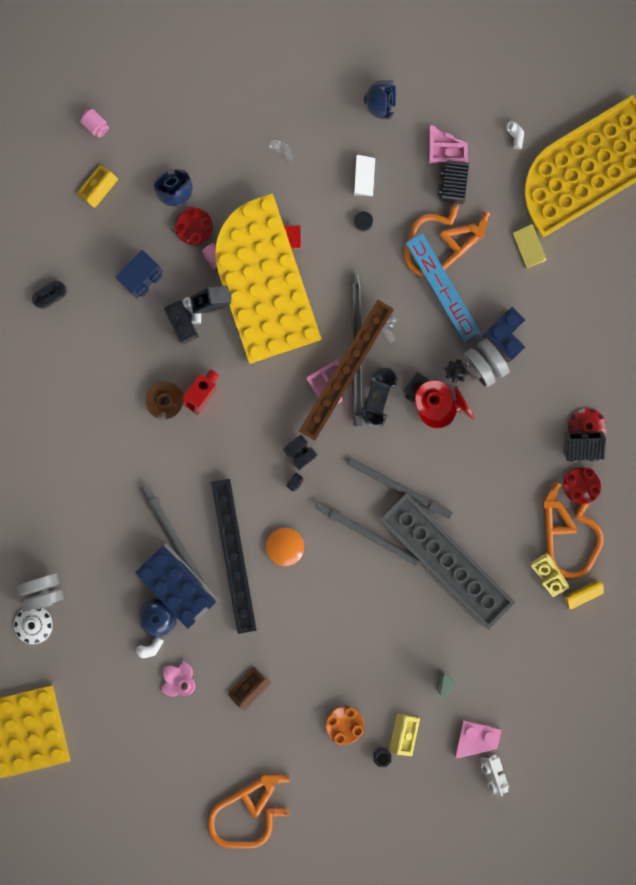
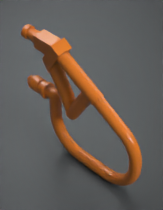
[404,202,490,277]
[542,482,603,579]
[208,773,290,848]

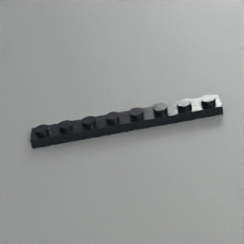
[211,479,257,634]

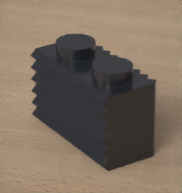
[438,160,469,204]
[190,285,231,314]
[164,300,199,344]
[563,431,606,462]

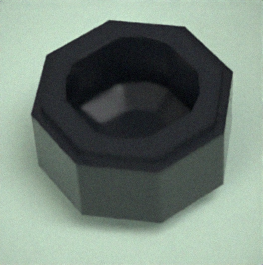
[286,473,303,492]
[373,748,392,767]

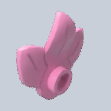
[160,661,195,697]

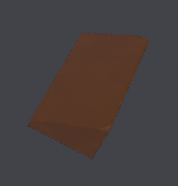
[228,667,271,710]

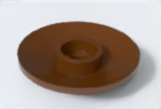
[146,381,183,420]

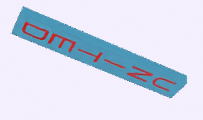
[406,233,480,342]

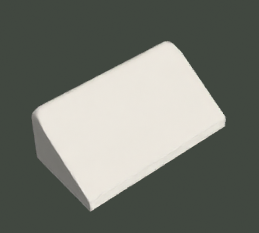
[354,155,375,196]

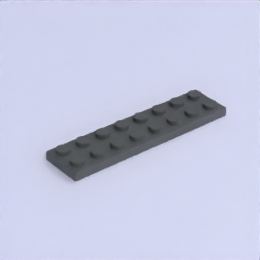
[379,493,516,630]

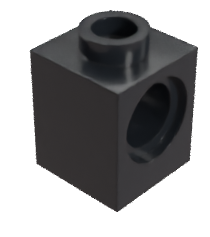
[403,372,430,403]

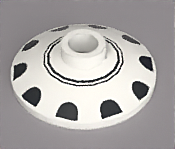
[14,608,53,644]

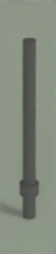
[348,458,453,519]
[141,484,205,583]
[316,503,419,566]

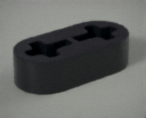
[32,281,67,309]

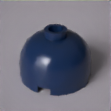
[364,80,396,119]
[154,169,193,206]
[139,598,177,637]

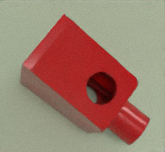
[182,369,219,415]

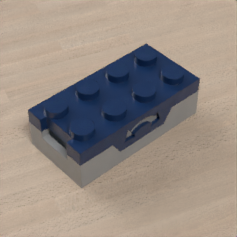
[135,544,219,629]

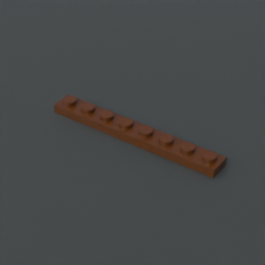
[299,300,394,441]

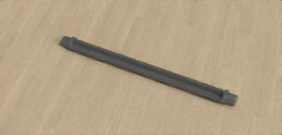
[350,274,363,426]

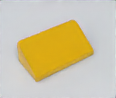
[76,165,118,208]
[563,580,604,609]

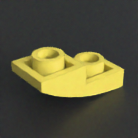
[531,553,569,597]

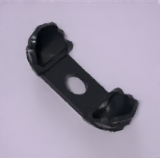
[362,368,398,427]

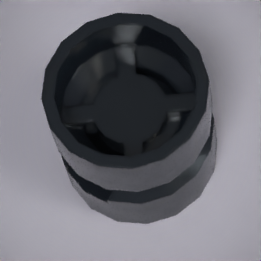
[282,434,318,470]

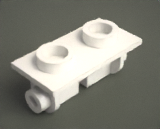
[480,754,509,796]

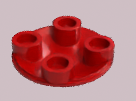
[175,207,213,245]
[563,467,601,504]

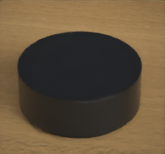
[354,211,373,232]

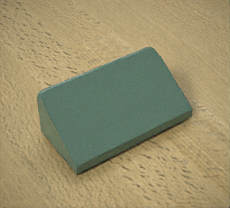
[437,669,455,698]

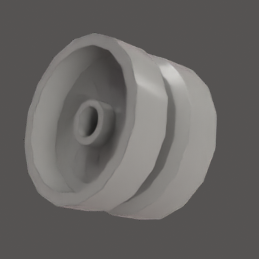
[463,338,510,388]
[15,573,65,612]

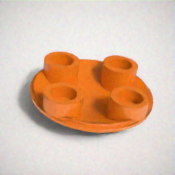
[266,528,304,566]
[326,706,364,745]

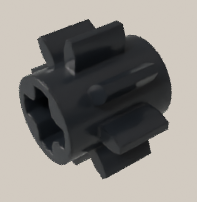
[444,359,469,383]

